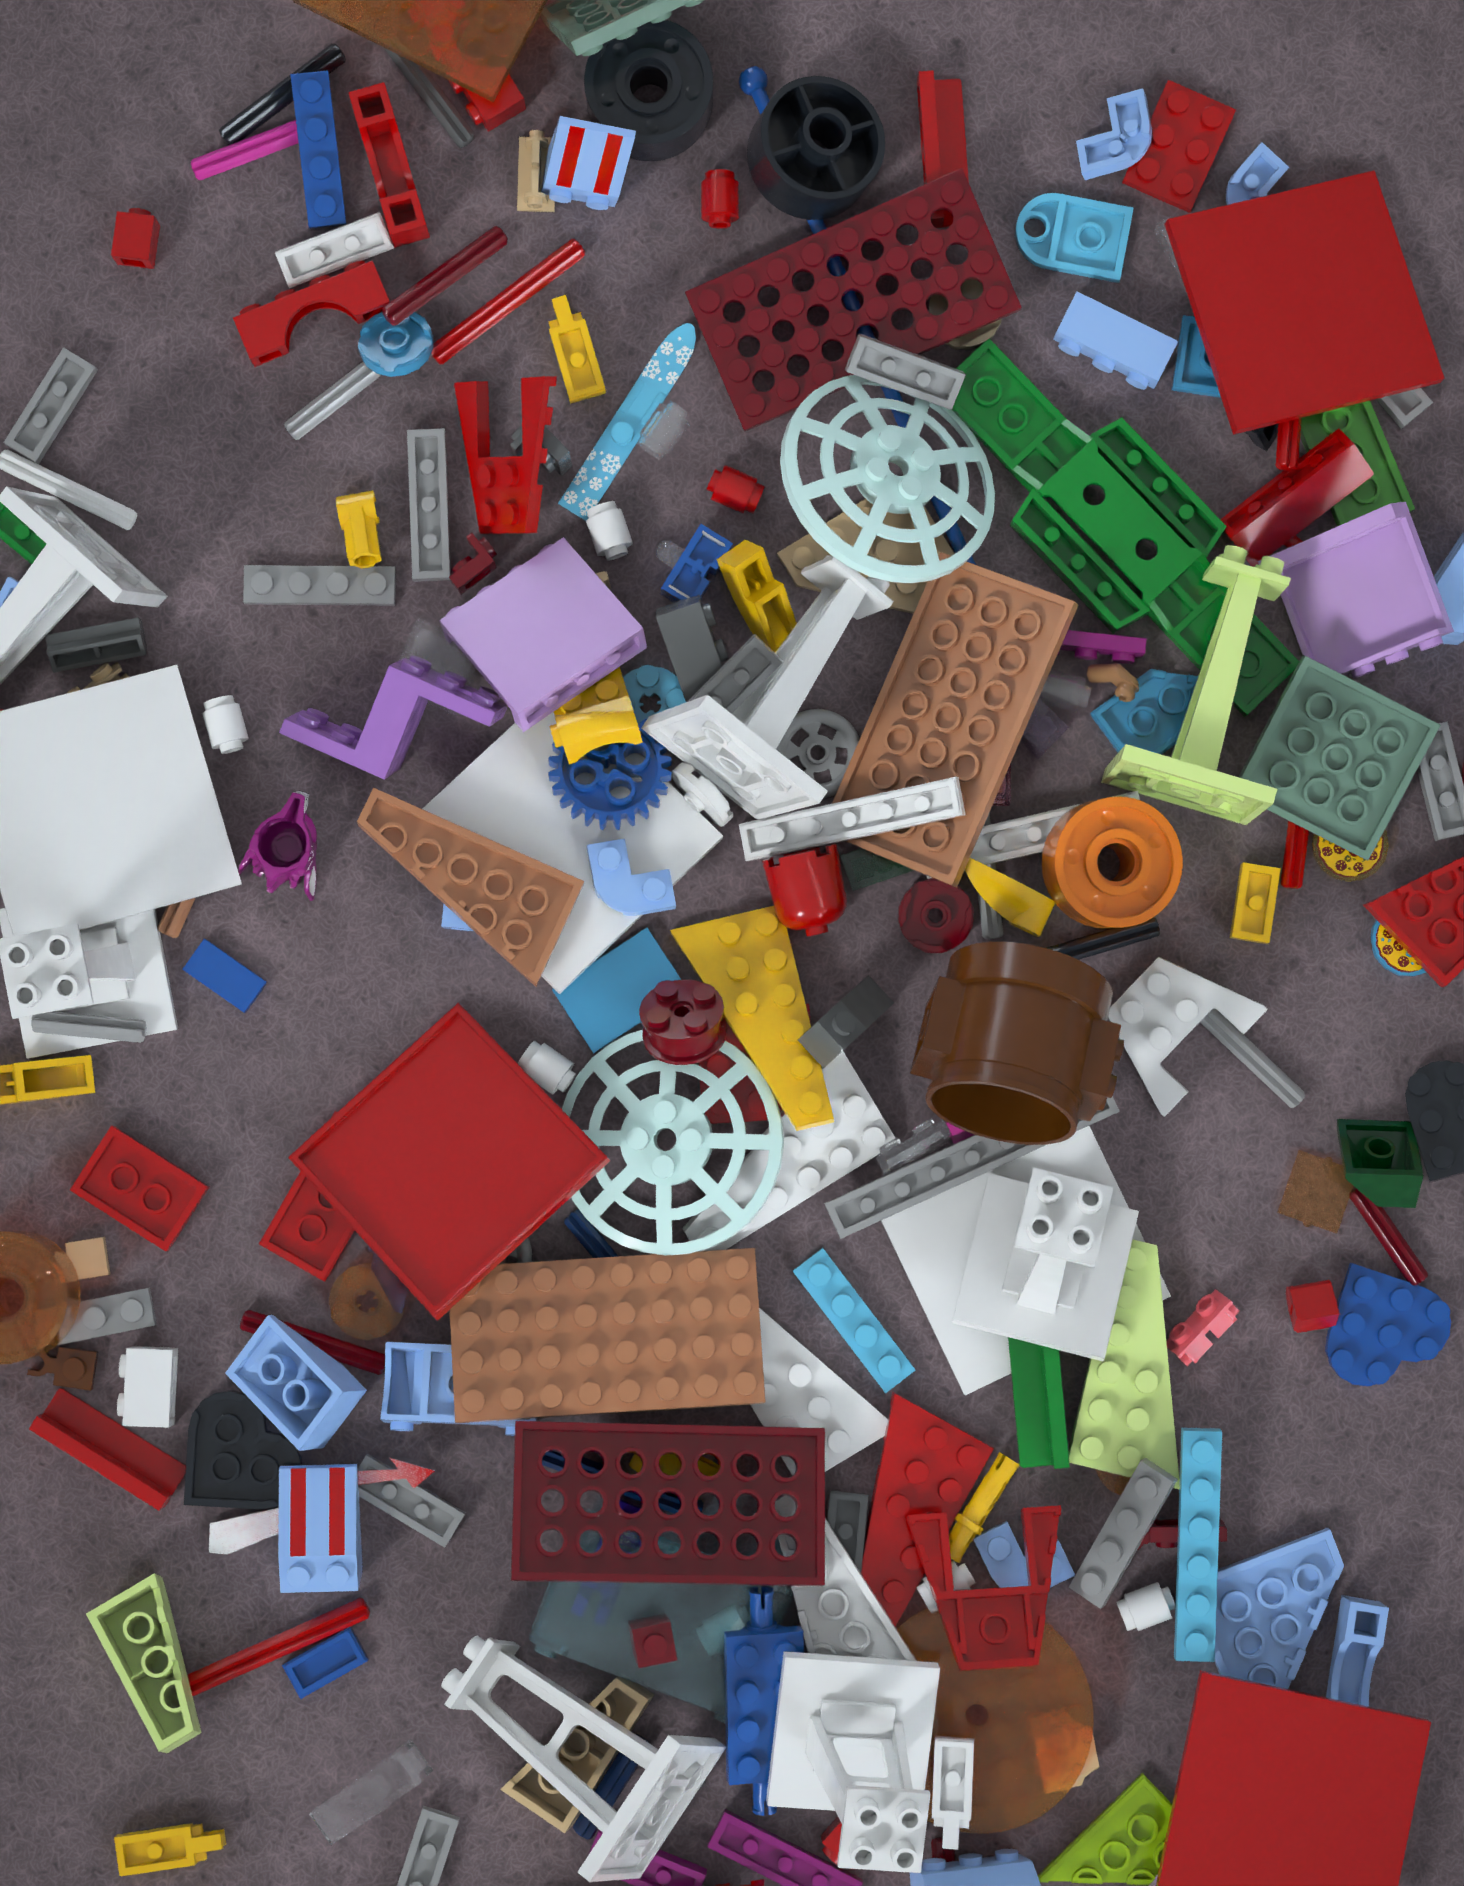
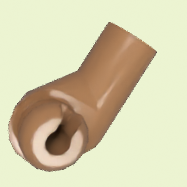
[1087,663,1139,702]

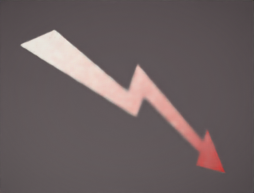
[209,1458,435,1555]

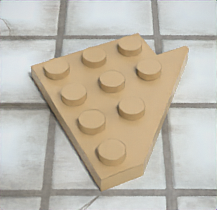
[777,499,954,614]

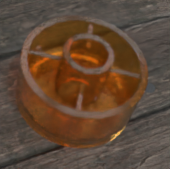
[0,1230,81,1364]

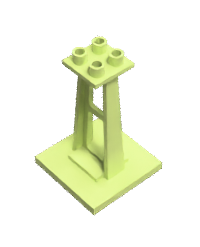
[1101,545,1291,825]

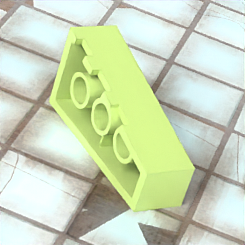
[86,1573,202,1753]

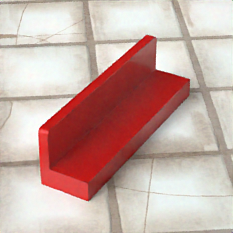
[917,70,969,228]
[1220,428,1374,567]
[29,1388,186,1511]

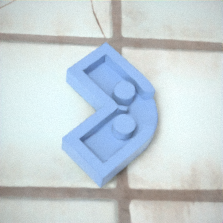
[1076,88,1152,180]
[1226,142,1289,205]
[586,838,676,916]
[973,1521,1075,1588]

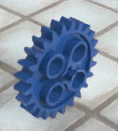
[548,712,672,830]

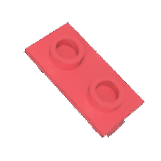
[1166,1289,1240,1367]

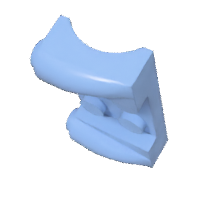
[380,1342,537,1436]

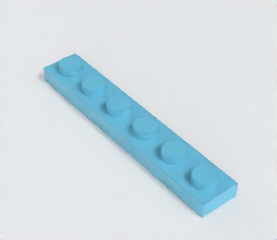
[1174,1428,1222,1662]

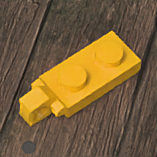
[548,295,606,404]
[114,1823,226,1876]

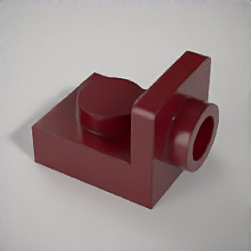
[449,532,497,595]

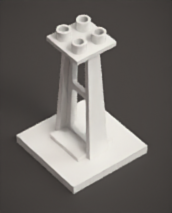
[0,486,168,685]
[641,555,894,820]
[0,908,178,1059]
[952,1167,1139,1361]
[441,1635,726,1882]
[766,1651,940,1873]

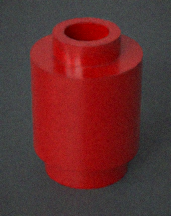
[701,169,739,229]
[706,465,765,514]

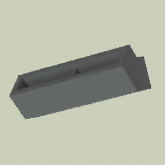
[45,617,147,673]

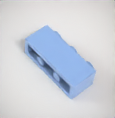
[1053,292,1178,390]

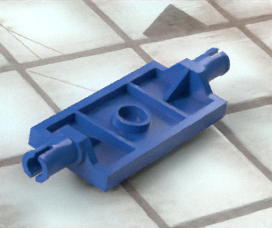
[724,1586,804,1816]

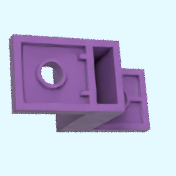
[279,656,508,780]

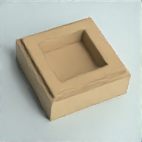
[65,1237,110,1281]

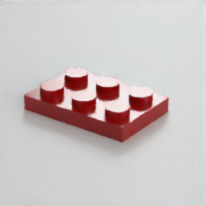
[1122,80,1236,213]
[70,1125,210,1252]

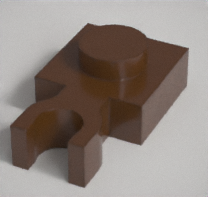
[27,1346,98,1391]

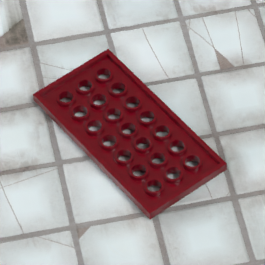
[685,168,1022,432]
[511,1421,825,1586]

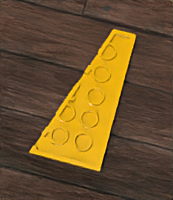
[670,906,834,1131]

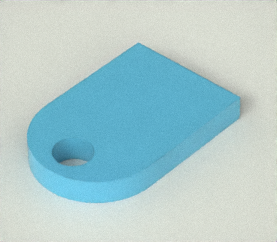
[1015,193,1134,283]

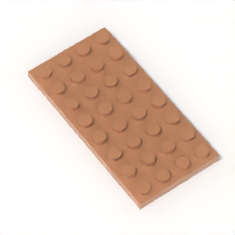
[832,552,1079,888]
[450,1248,766,1424]

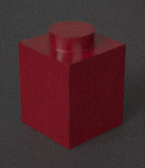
[628,1613,678,1669]

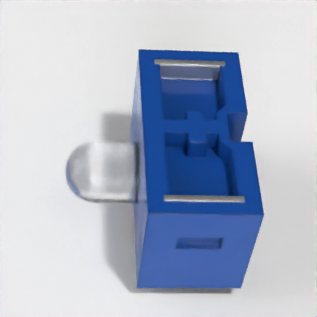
[656,524,733,603]

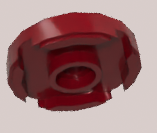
[898,878,974,953]

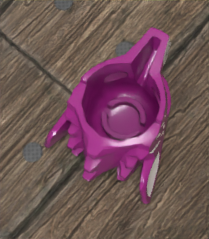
[238,790,317,901]

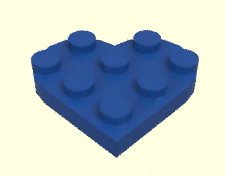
[1325,1263,1451,1386]

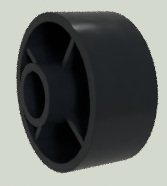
[584,20,713,161]
[747,76,885,220]

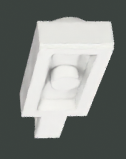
[932,1736,975,1850]

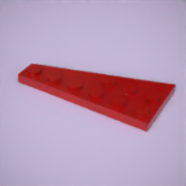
[1363,856,1464,987]
[861,1391,994,1627]

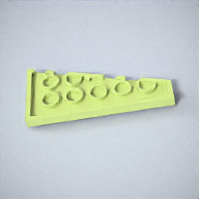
[1068,1239,1180,1489]

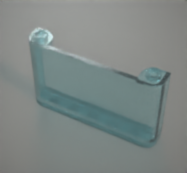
[529,1506,793,1723]

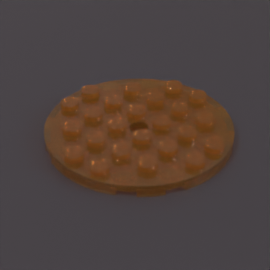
[897,1607,1094,1834]

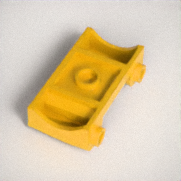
[549,667,643,764]

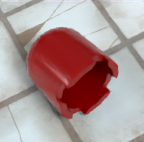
[762,843,847,936]

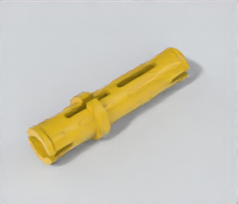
[949,1452,1020,1563]

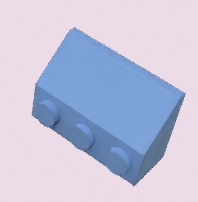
[910,1849,1041,1886]

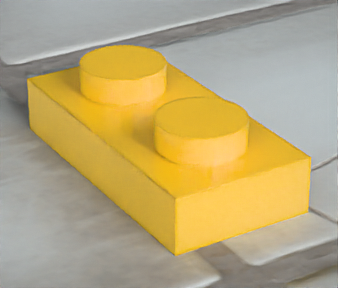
[1230,862,1281,944]

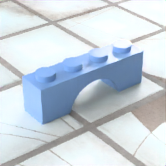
[1326,1595,1389,1707]

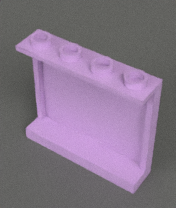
[1258,502,1454,678]
[440,537,647,732]

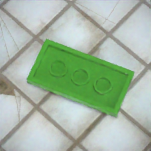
[1300,401,1415,527]

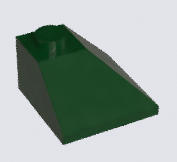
[1337,1119,1424,1208]

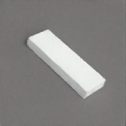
[275,212,394,288]

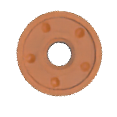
[1042,797,1183,928]

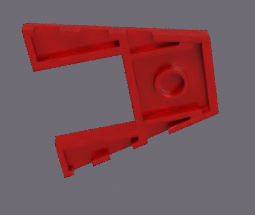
[454,376,557,534]
[907,1505,1062,1672]

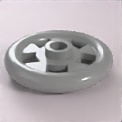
[776,709,860,798]

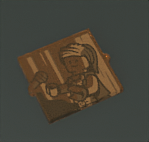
[1277,1150,1353,1234]

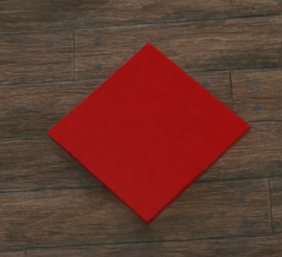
[1164,170,1445,435]
[288,1003,610,1321]
[1156,1670,1431,1886]

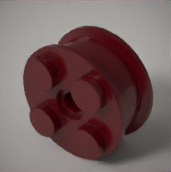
[639,979,727,1065]

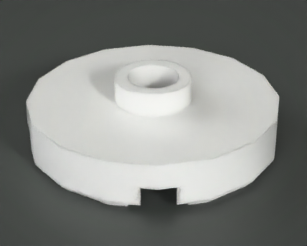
[671,762,733,827]

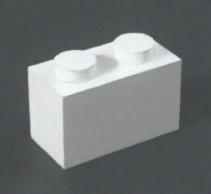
[117,1346,178,1428]

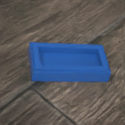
[182,938,268,1013]
[282,1626,369,1699]

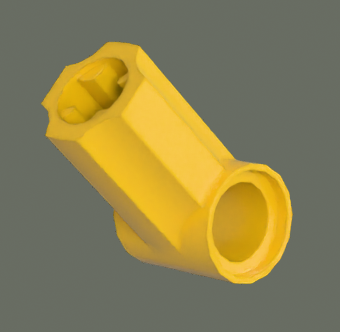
[336,490,382,569]

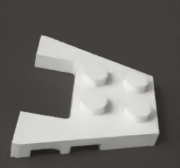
[1108,957,1268,1117]

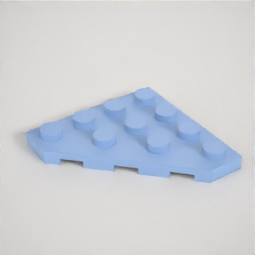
[1215,1528,1344,1689]

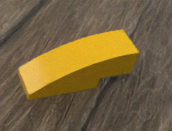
[716,540,797,652]
[0,1055,95,1105]

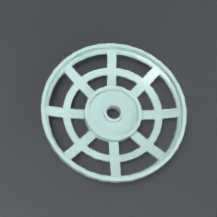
[780,375,995,583]
[562,1030,784,1256]

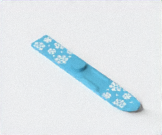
[558,323,696,521]

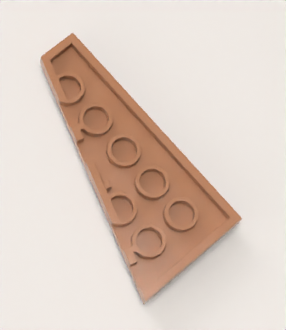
[357,788,584,987]

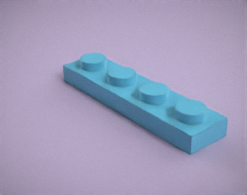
[793,1248,915,1393]

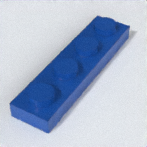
[290,71,346,229]

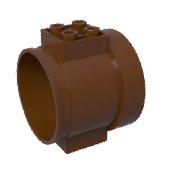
[910,942,1124,1145]

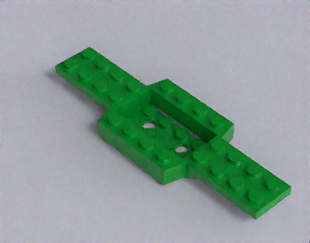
[952,339,1299,717]

